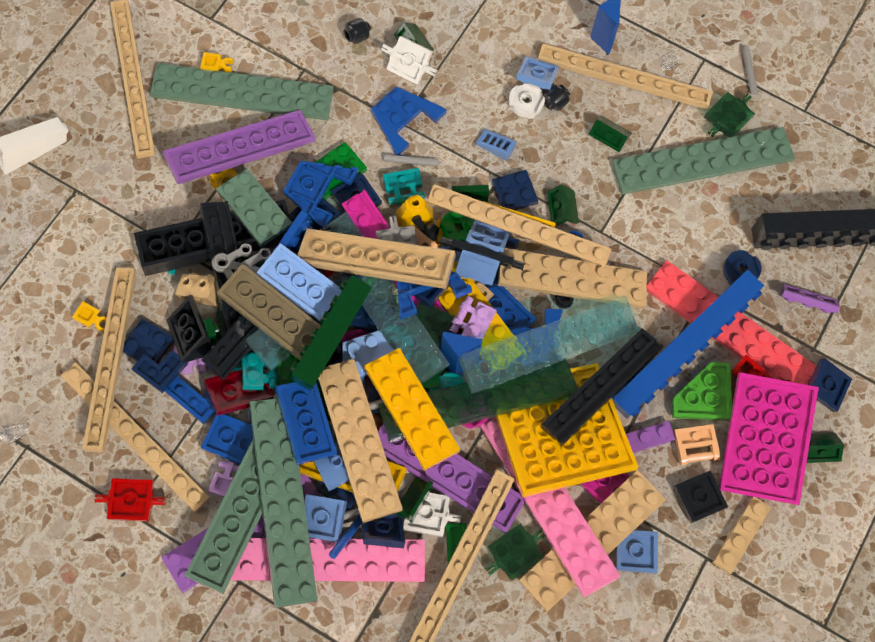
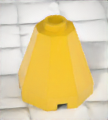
[396,195,434,230]

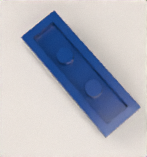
[164,376,215,424]

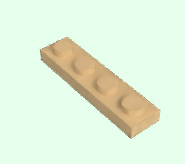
[712,497,772,575]

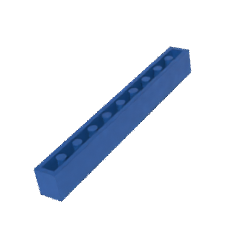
[612,270,765,419]

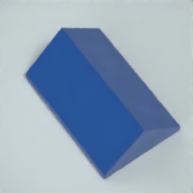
[590,0,621,54]
[439,331,483,377]

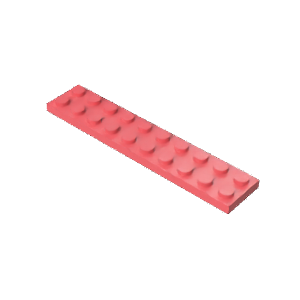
[646,260,816,385]

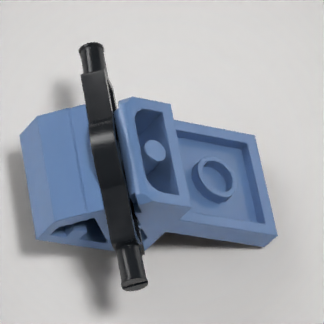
[439,220,525,285]

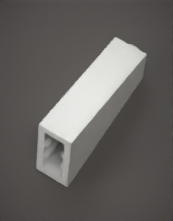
[0,117,68,175]

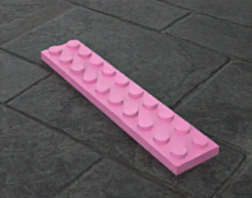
[480,417,620,598]
[230,538,425,582]

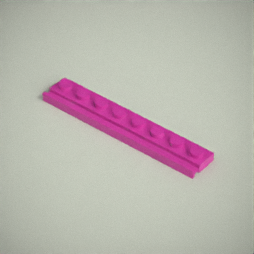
[342,189,447,329]

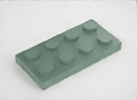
[216,169,292,247]

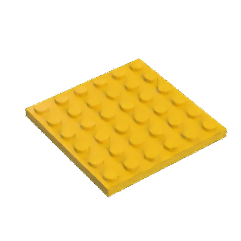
[487,363,639,497]

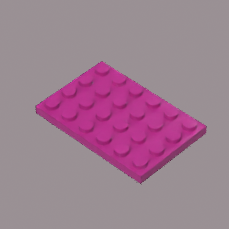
[719,373,819,505]

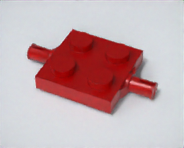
[94,478,166,522]

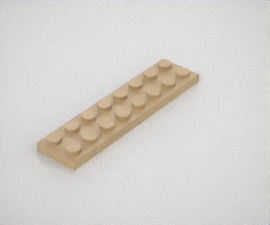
[297,228,456,289]
[497,248,647,309]
[318,359,403,523]
[519,470,666,612]

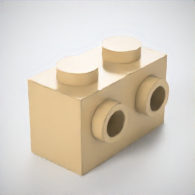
[175,272,219,307]

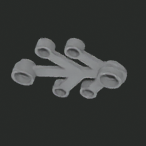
[212,243,271,279]

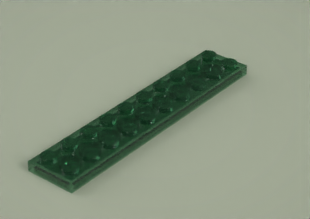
[378,359,578,443]

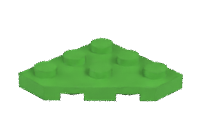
[672,362,732,421]

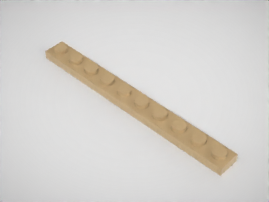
[110,0,156,159]
[538,43,713,110]
[427,184,612,268]
[82,268,137,452]
[61,362,211,513]
[409,470,515,642]

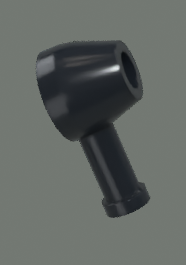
[412,215,440,241]

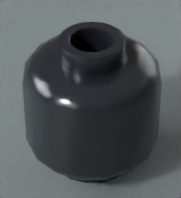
[344,18,371,44]
[544,84,570,111]

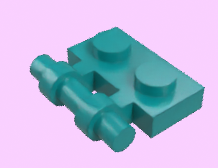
[383,168,425,205]
[242,351,279,390]

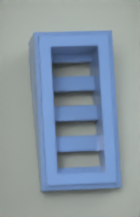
[476,129,517,161]

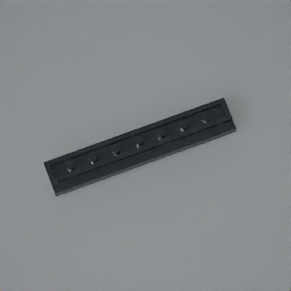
[199,201,260,352]
[201,250,320,380]
[540,328,663,446]

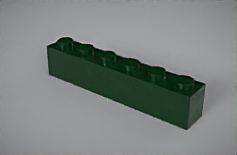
[289,275,372,391]

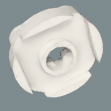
[509,83,545,119]

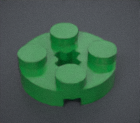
[439,212,474,242]

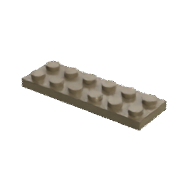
[216,263,321,360]

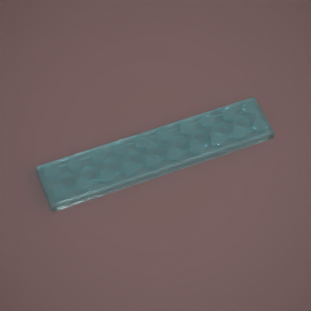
[320,212,450,384]
[459,296,639,394]

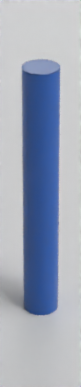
[329,515,361,559]

